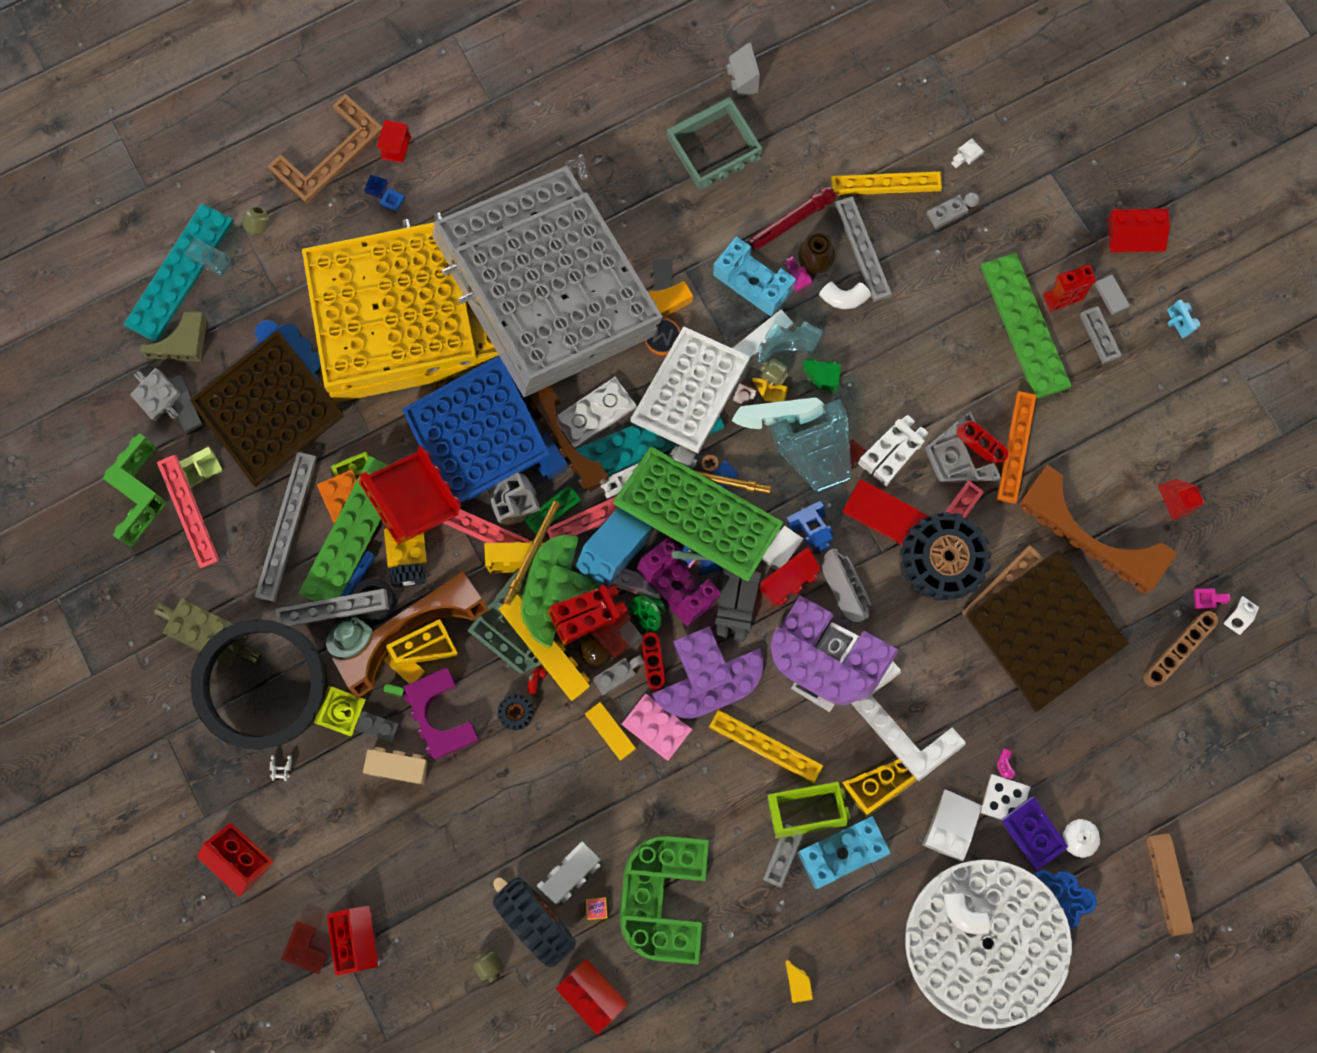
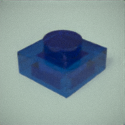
[364,175,388,199]

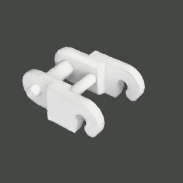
[270,755,292,781]

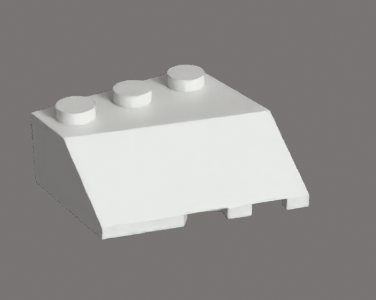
[537,842,601,904]

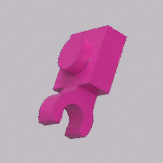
[785,256,812,292]
[1193,589,1230,610]

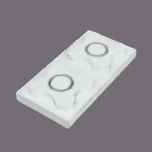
[557,377,637,449]

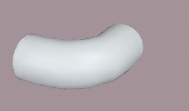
[819,282,871,310]
[944,893,990,934]

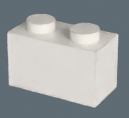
[762,526,803,571]

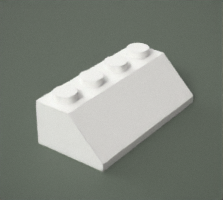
[791,622,860,712]

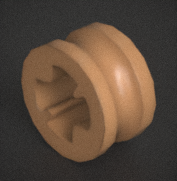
[701,455,718,474]

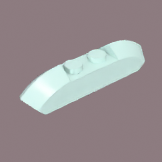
[732,398,827,429]

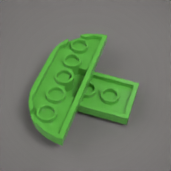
[521,535,602,648]

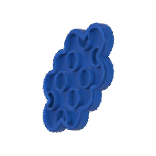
[253,320,321,383]
[1033,870,1097,930]

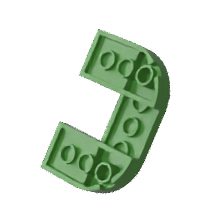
[620,836,709,964]

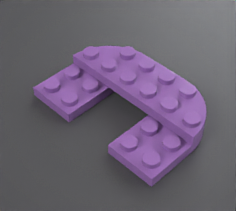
[771,596,898,705]

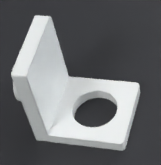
[1224,596,1259,635]

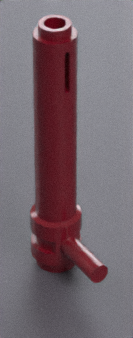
[749,186,837,250]

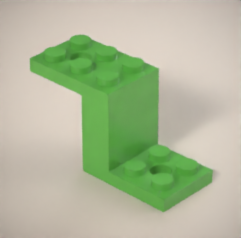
[103,433,167,548]

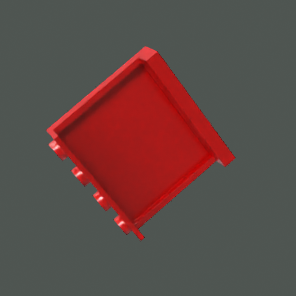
[359,445,461,545]

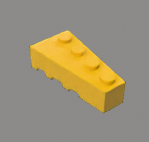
[842,759,918,819]

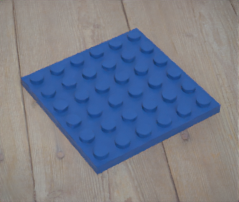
[402,356,551,504]

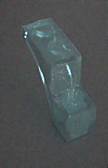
[756,321,824,364]

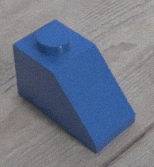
[537,433,568,480]

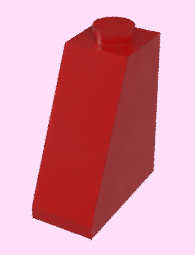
[1158,479,1205,521]

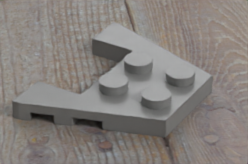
[925,411,1001,483]

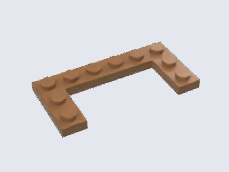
[267,94,382,204]

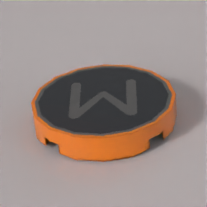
[645,318,680,355]

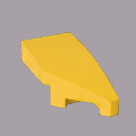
[752,378,788,403]
[785,960,813,1003]

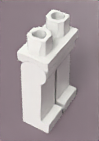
[858,415,928,488]

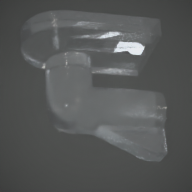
[565,154,588,180]

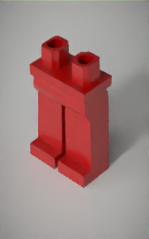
[1043,264,1096,312]
[547,585,627,646]

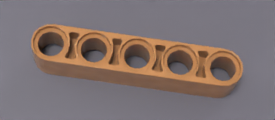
[1143,611,1218,687]
[1147,833,1193,937]

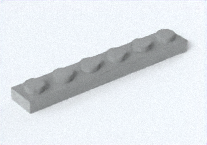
[835,196,892,302]
[275,589,389,627]

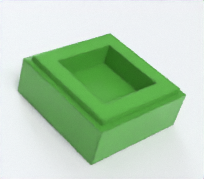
[383,684,405,698]

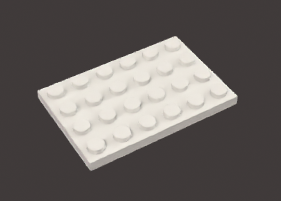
[631,327,750,453]

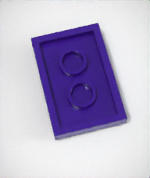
[1000,797,1068,871]

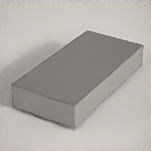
[1094,275,1130,315]

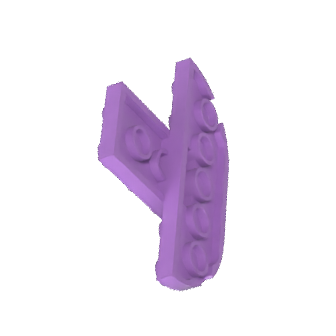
[652,627,763,719]

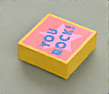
[586,898,608,920]

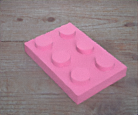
[621,693,692,761]

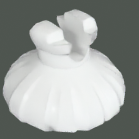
[1062,819,1101,858]

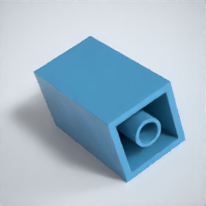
[576,507,653,587]

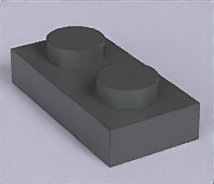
[355,711,400,743]

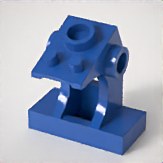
[787,501,834,554]

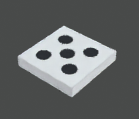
[980,774,1030,820]

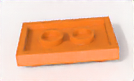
[317,470,357,524]

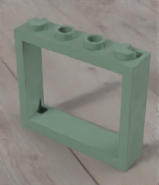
[667,97,763,190]

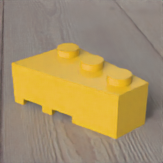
[484,541,544,574]
[386,619,458,666]

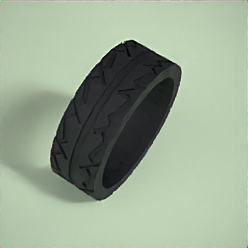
[191,619,327,750]

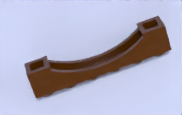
[529,386,610,492]

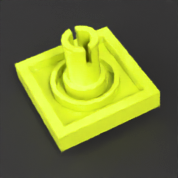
[314,686,366,736]

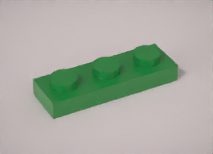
[524,485,581,535]

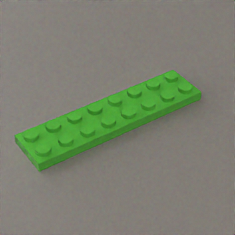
[980,253,1071,399]
[299,456,388,602]

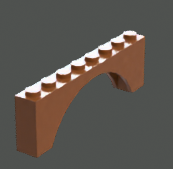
[1018,465,1178,594]
[332,571,489,699]

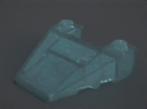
[769,399,852,492]

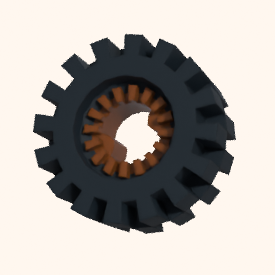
[497,694,534,731]

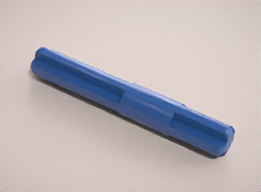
[334,551,376,620]

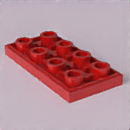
[842,479,928,546]

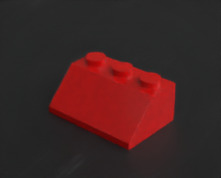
[1107,208,1170,253]
[759,547,821,608]
[197,823,274,897]
[327,906,378,976]
[555,958,628,1035]

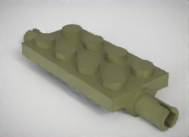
[154,598,262,667]

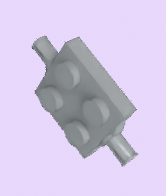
[130,368,181,421]

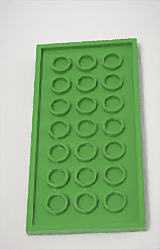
[613,446,783,582]

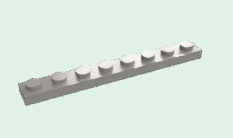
[255,452,317,603]

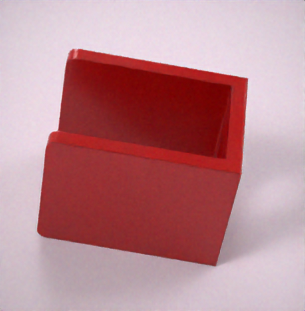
[377,120,411,163]

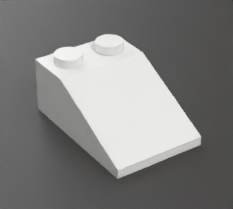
[922,789,982,861]

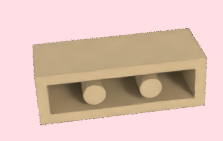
[363,747,429,785]

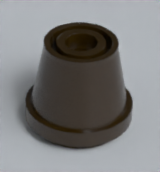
[798,233,835,273]

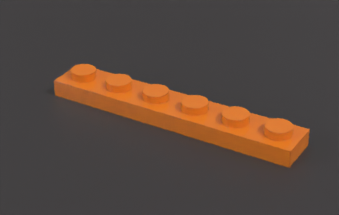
[997,391,1036,504]

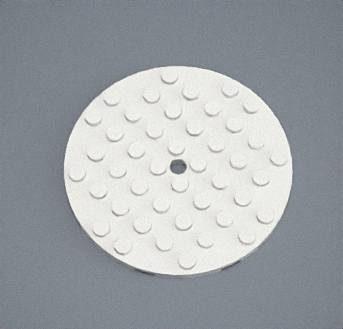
[905,860,1072,1029]

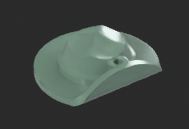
[326,616,372,659]

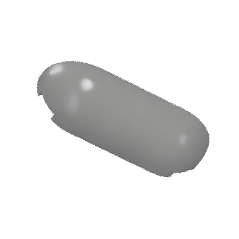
[822,549,871,622]

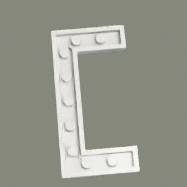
[851,661,966,781]

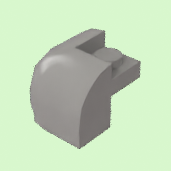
[491,472,540,525]

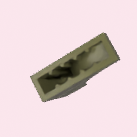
[140,310,207,362]

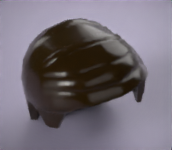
[579,634,612,668]

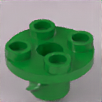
[628,595,666,633]

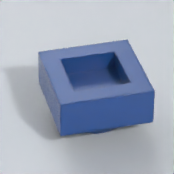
[380,188,405,214]

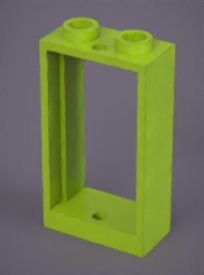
[768,782,850,839]

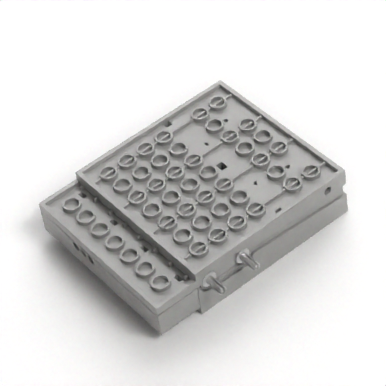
[432,166,662,397]

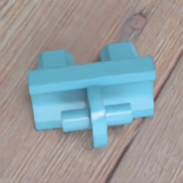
[1167,300,1201,339]

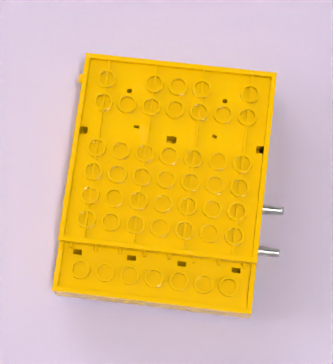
[302,212,499,403]

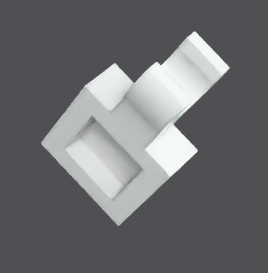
[951,139,984,168]

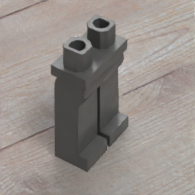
[715,568,761,642]

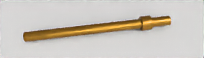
[693,470,772,494]
[503,501,560,605]

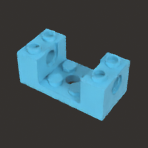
[713,236,796,317]
[797,816,891,889]

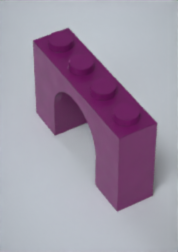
[403,668,480,761]

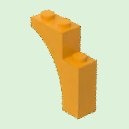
[647,281,693,318]

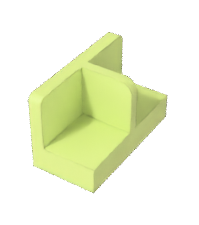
[180,447,223,488]

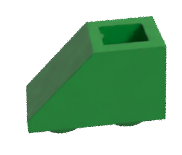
[802,359,841,392]

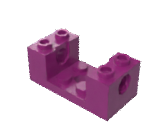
[636,537,722,627]

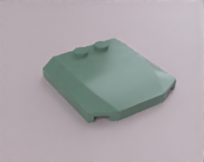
[467,570,561,674]

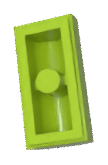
[331,451,369,477]

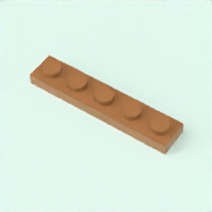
[962,545,1044,616]

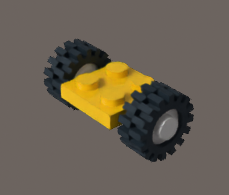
[384,526,427,587]

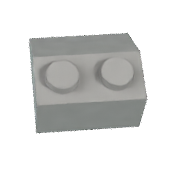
[726,43,760,97]

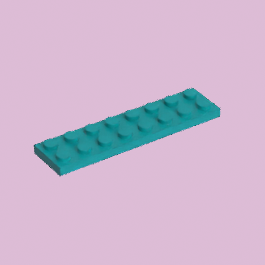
[123,203,234,343]
[575,416,724,477]

